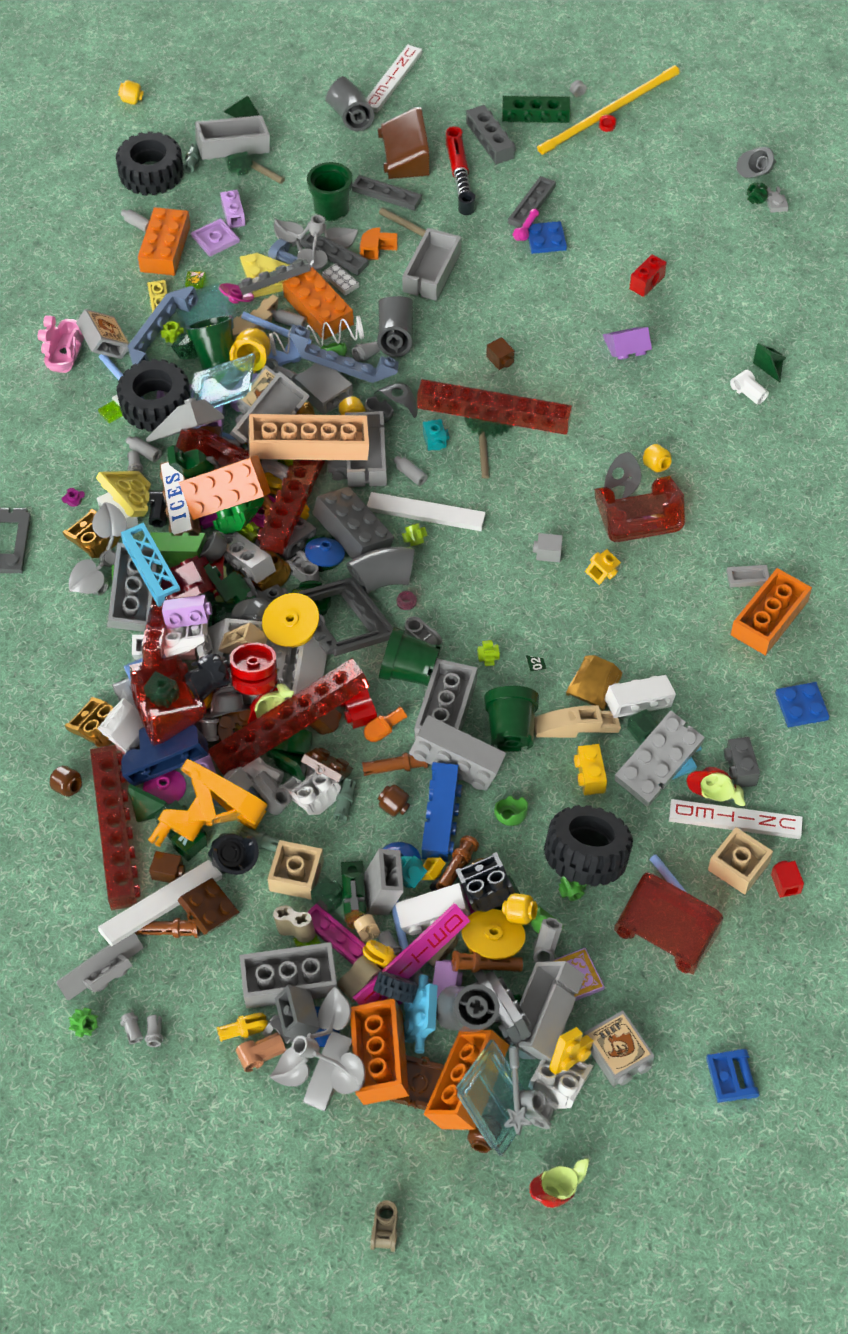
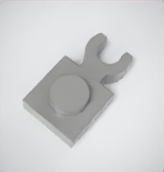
[767,186,788,213]

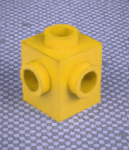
[585,549,621,585]

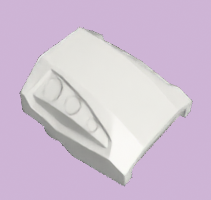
[164,623,208,659]
[97,698,150,754]
[279,765,341,815]
[528,1060,593,1109]

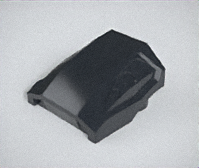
[456,852,515,912]

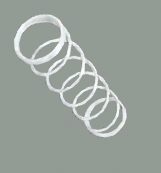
[269,316,364,356]

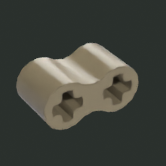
[273,905,316,943]
[337,955,382,1002]

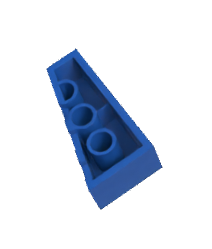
[421,762,462,862]

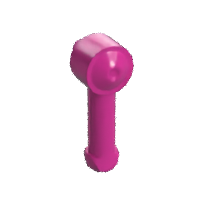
[513,209,539,241]

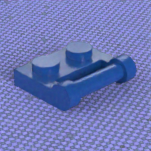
[706,1049,760,1103]

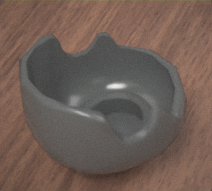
[364,396,394,423]
[199,532,227,562]

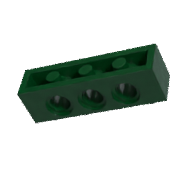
[502,96,570,123]

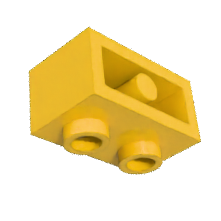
[574,744,607,796]

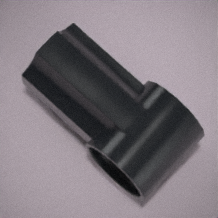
[149,491,167,527]

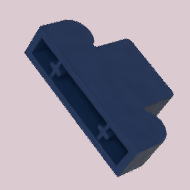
[121,714,209,786]

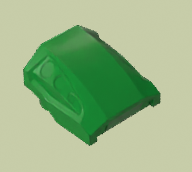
[213,497,264,534]

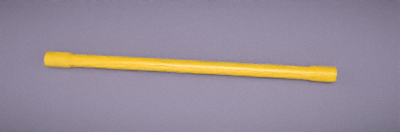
[537,65,680,155]

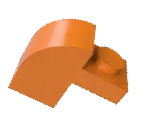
[360,227,398,260]

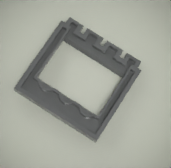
[0,508,31,573]
[296,577,393,656]

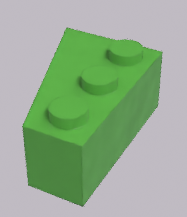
[146,532,207,568]

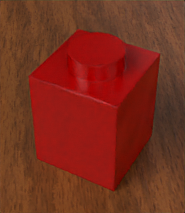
[771,861,804,898]

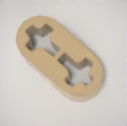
[354,914,380,943]

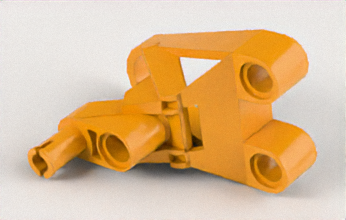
[148,759,268,847]

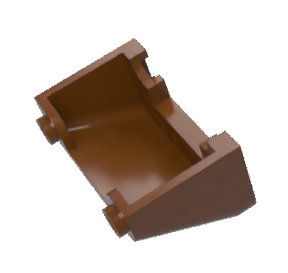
[378,107,429,179]

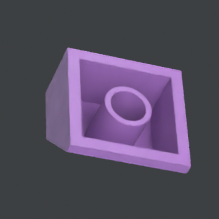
[603,327,652,360]

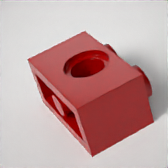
[629,254,667,297]

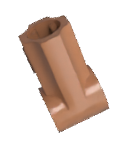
[235,1032,286,1072]

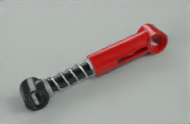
[446,126,476,215]

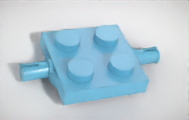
[403,975,438,1054]

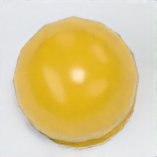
[229,328,271,374]

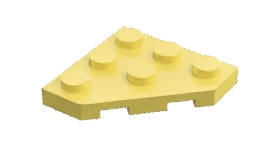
[240,253,290,298]
[96,471,151,517]

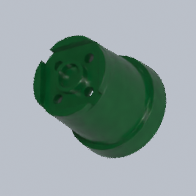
[307,162,353,221]
[185,316,234,372]
[379,626,441,686]
[484,685,539,752]

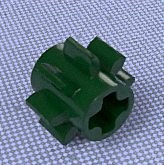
[746,182,768,204]

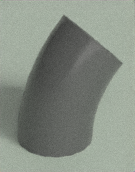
[325,76,374,131]
[377,296,413,357]
[346,547,415,594]
[436,984,500,1032]

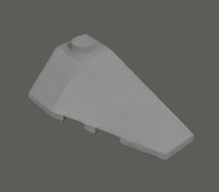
[146,398,224,442]

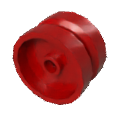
[230,642,278,695]

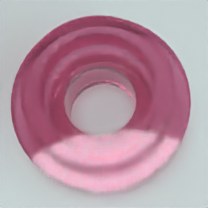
[396,591,417,610]

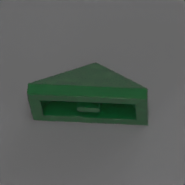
[270,749,307,782]
[128,784,168,822]

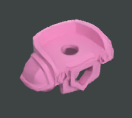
[38,316,84,373]

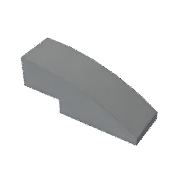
[303,1031,352,1112]

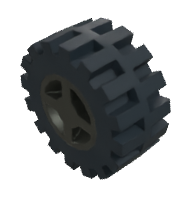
[373,971,419,1003]

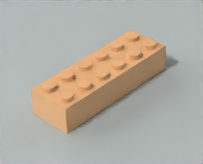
[249,414,369,460]

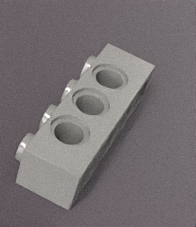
[208,531,276,584]

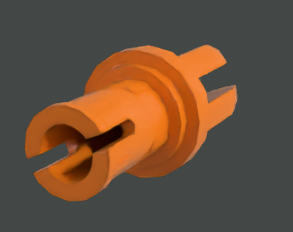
[364,706,407,742]

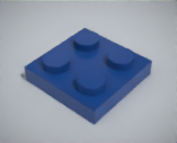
[528,221,567,254]
[775,682,830,728]

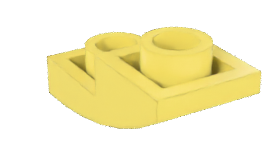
[147,280,167,313]

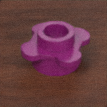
[62,488,85,507]

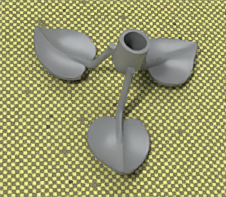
[274,215,358,270]
[69,502,159,594]
[270,987,365,1094]

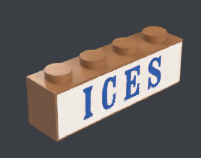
[160,461,201,536]

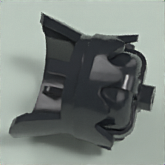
[184,649,230,703]
[208,833,259,875]

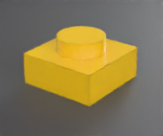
[421,857,446,880]

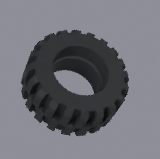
[116,131,184,196]
[117,359,192,432]
[544,805,633,886]

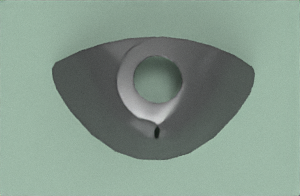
[374,383,418,418]
[604,452,642,500]

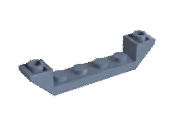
[128,286,198,365]
[290,324,399,383]

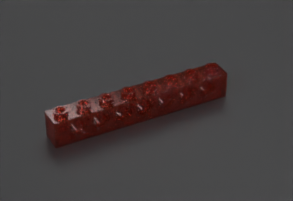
[417,379,572,435]
[258,460,326,554]
[208,658,370,776]
[90,745,141,910]

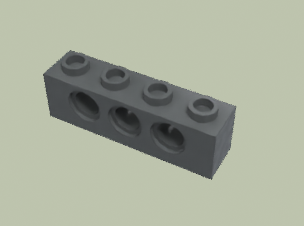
[466,105,516,164]

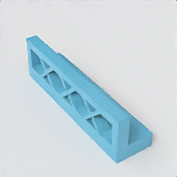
[121,523,180,607]

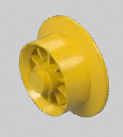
[262,593,319,647]
[462,909,525,959]

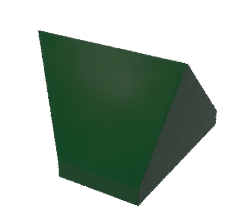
[223,95,260,118]
[753,343,786,382]

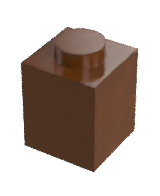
[486,337,515,370]
[304,700,342,735]
[149,851,186,883]

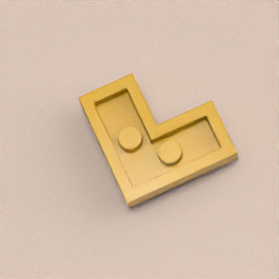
[549,1027,594,1075]

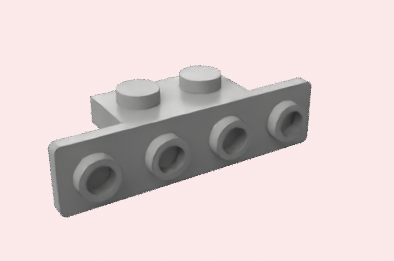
[56,933,143,1000]

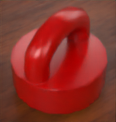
[599,115,616,132]

